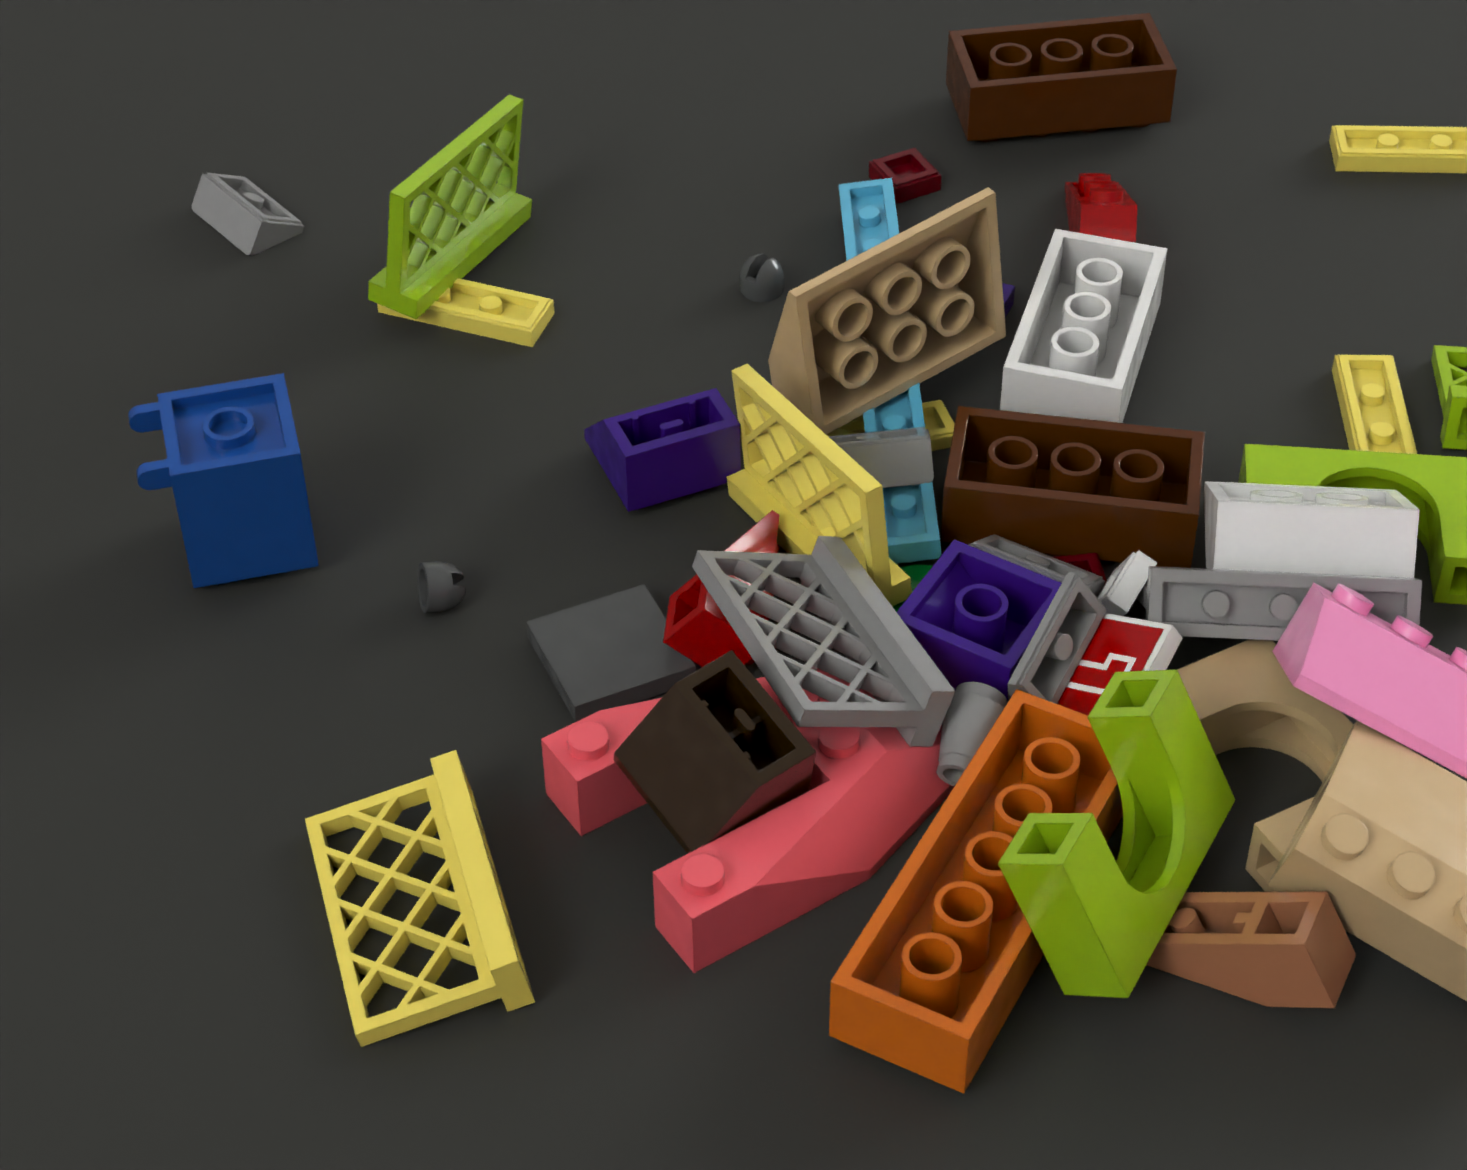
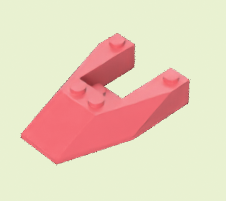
[541,668,954,973]

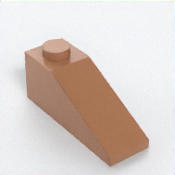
[1147,891,1356,1008]

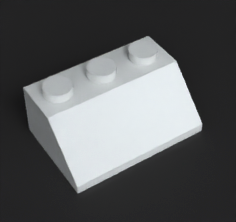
[1204,481,1420,578]

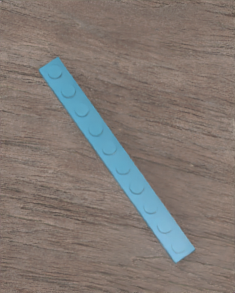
[838,178,942,564]

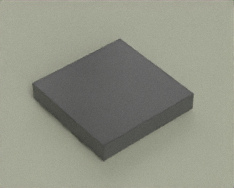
[526,584,696,722]

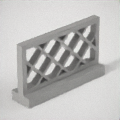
[692,536,956,747]
[1136,566,1422,641]

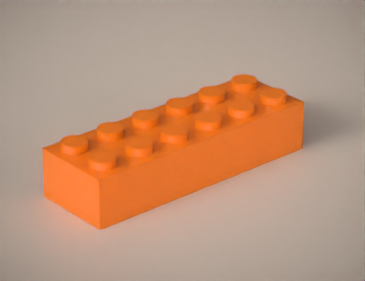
[829,689,1123,1094]

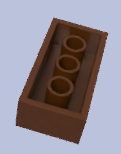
[946,13,1177,142]
[940,406,1205,568]

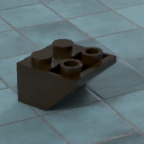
[613,650,816,854]

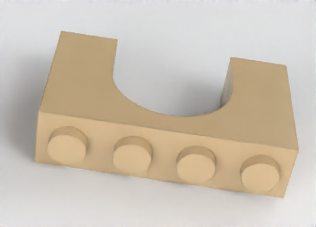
[1177,639,1354,892]

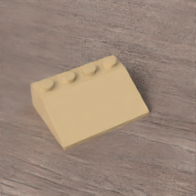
[768,187,1006,435]
[1268,720,1467,1001]

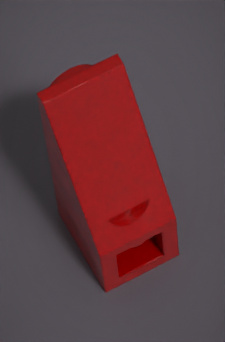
[1065,173,1138,243]
[663,510,780,667]

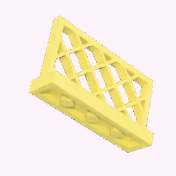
[726,363,912,607]
[305,750,535,1047]

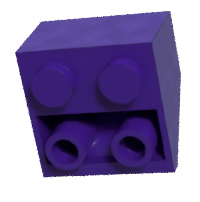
[584,388,741,512]

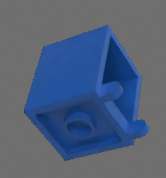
[128,373,319,588]

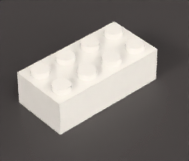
[1000,229,1168,423]

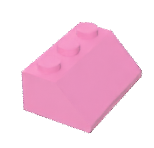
[1272,583,1467,779]

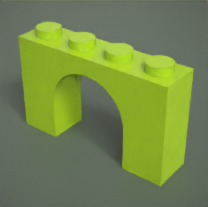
[1238,444,1467,605]
[998,670,1235,998]

